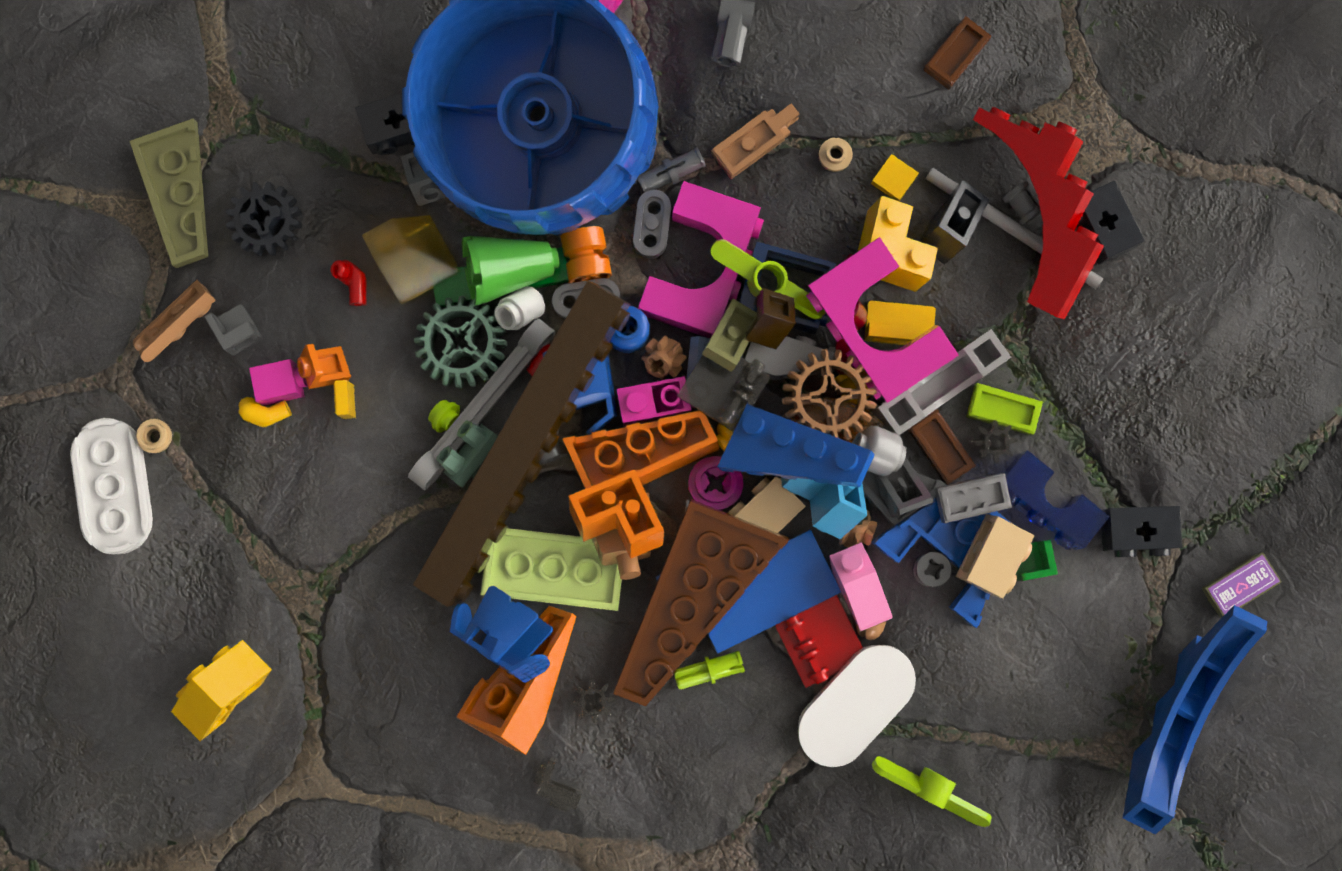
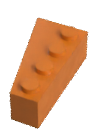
[562,410,719,489]

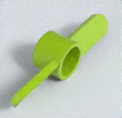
[711,239,825,319]
[872,756,992,827]

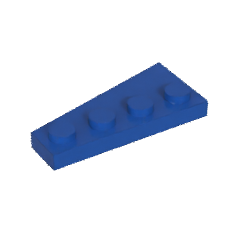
[717,404,875,487]

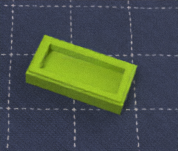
[966,383,1043,436]

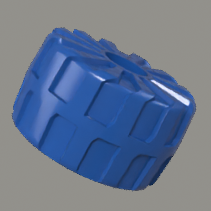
[401,0,659,236]

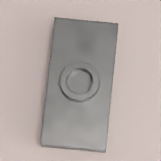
[934,473,1012,523]

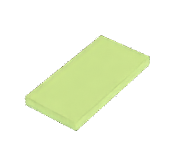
[480,528,622,611]

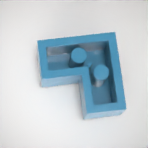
[781,477,867,539]

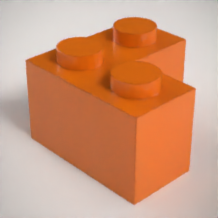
[568,469,664,559]

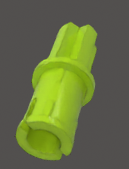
[674,651,745,689]

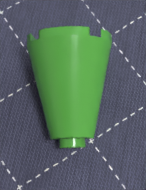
[462,236,559,305]

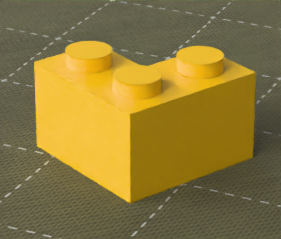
[858,196,938,292]
[171,640,272,741]

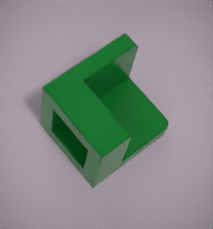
[1015,540,1058,581]

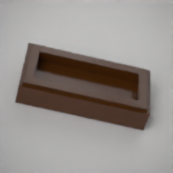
[923,16,992,90]
[908,409,976,485]

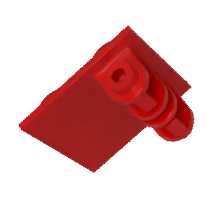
[775,595,863,688]

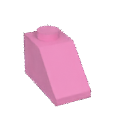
[829,542,892,631]

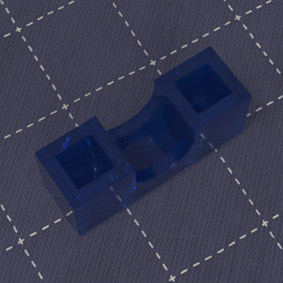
[1004,450,1110,550]

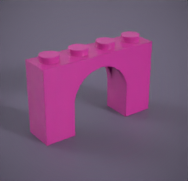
[638,181,764,338]
[806,237,959,403]

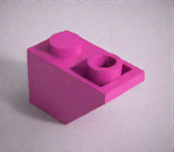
[617,376,691,427]

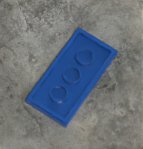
[707,530,841,654]

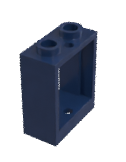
[740,242,836,334]

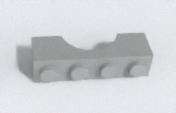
[872,329,1011,435]

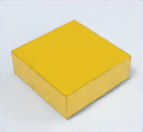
[871,154,919,201]
[333,380,356,419]

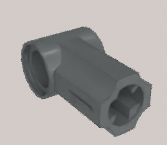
[712,0,755,68]

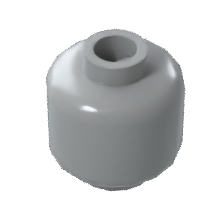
[852,426,906,476]

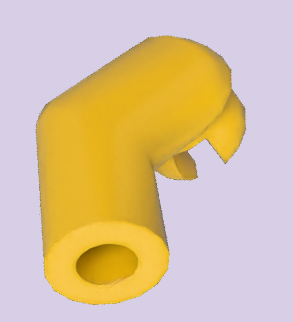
[238,397,292,427]

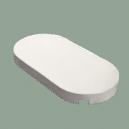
[70,418,153,555]
[798,645,916,767]

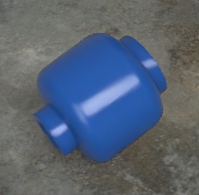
[609,306,650,353]

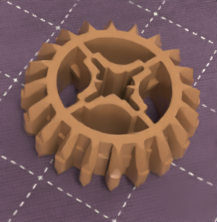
[782,349,877,441]

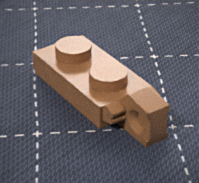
[711,103,800,179]

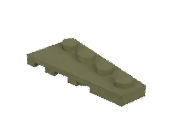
[130,118,208,268]

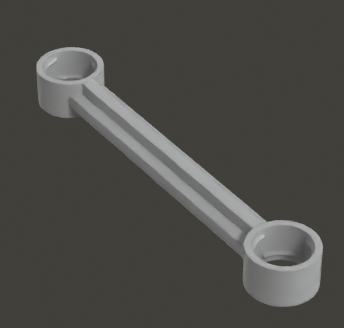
[408,319,555,490]

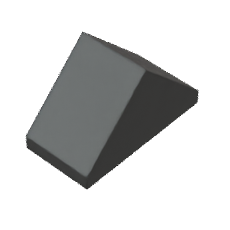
[875,457,933,518]

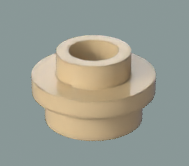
[819,138,853,172]
[136,419,172,453]

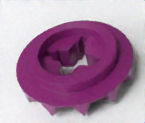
[688,456,743,511]

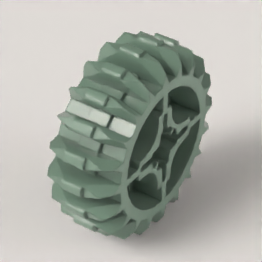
[414,296,507,389]

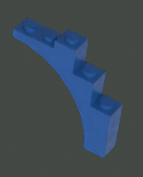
[1123,605,1267,835]

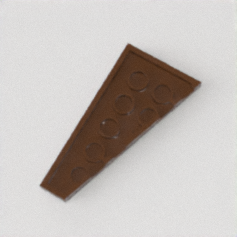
[613,499,789,706]

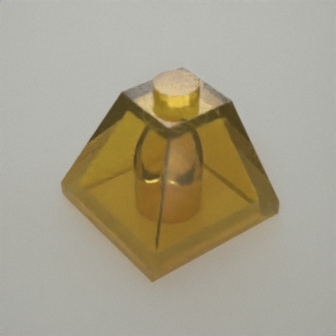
[362,215,461,305]

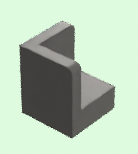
[205,304,263,356]

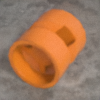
[560,226,612,283]

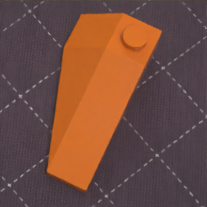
[457,606,576,755]

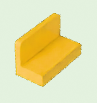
[864,301,936,345]

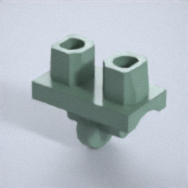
[436,420,498,487]

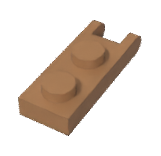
[133,280,215,362]

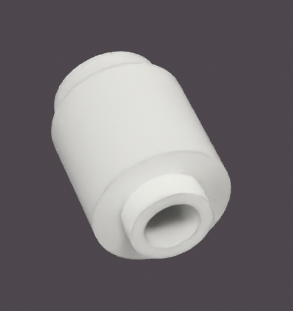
[495,286,545,330]

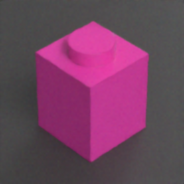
[249,359,307,406]

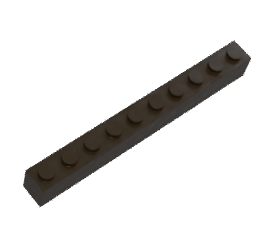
[413,281,631,607]

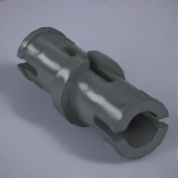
[637,147,706,193]

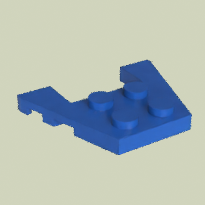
[871,498,1011,628]

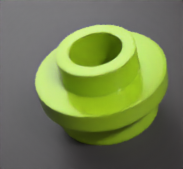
[428,400,460,433]

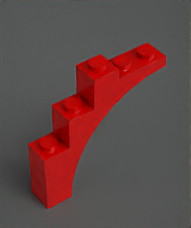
[973,106,1104,319]

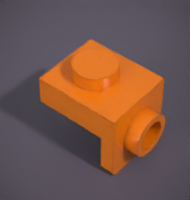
[297,344,351,389]

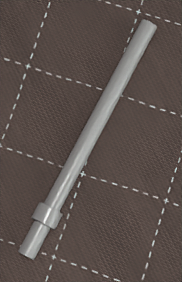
[926,168,1103,290]

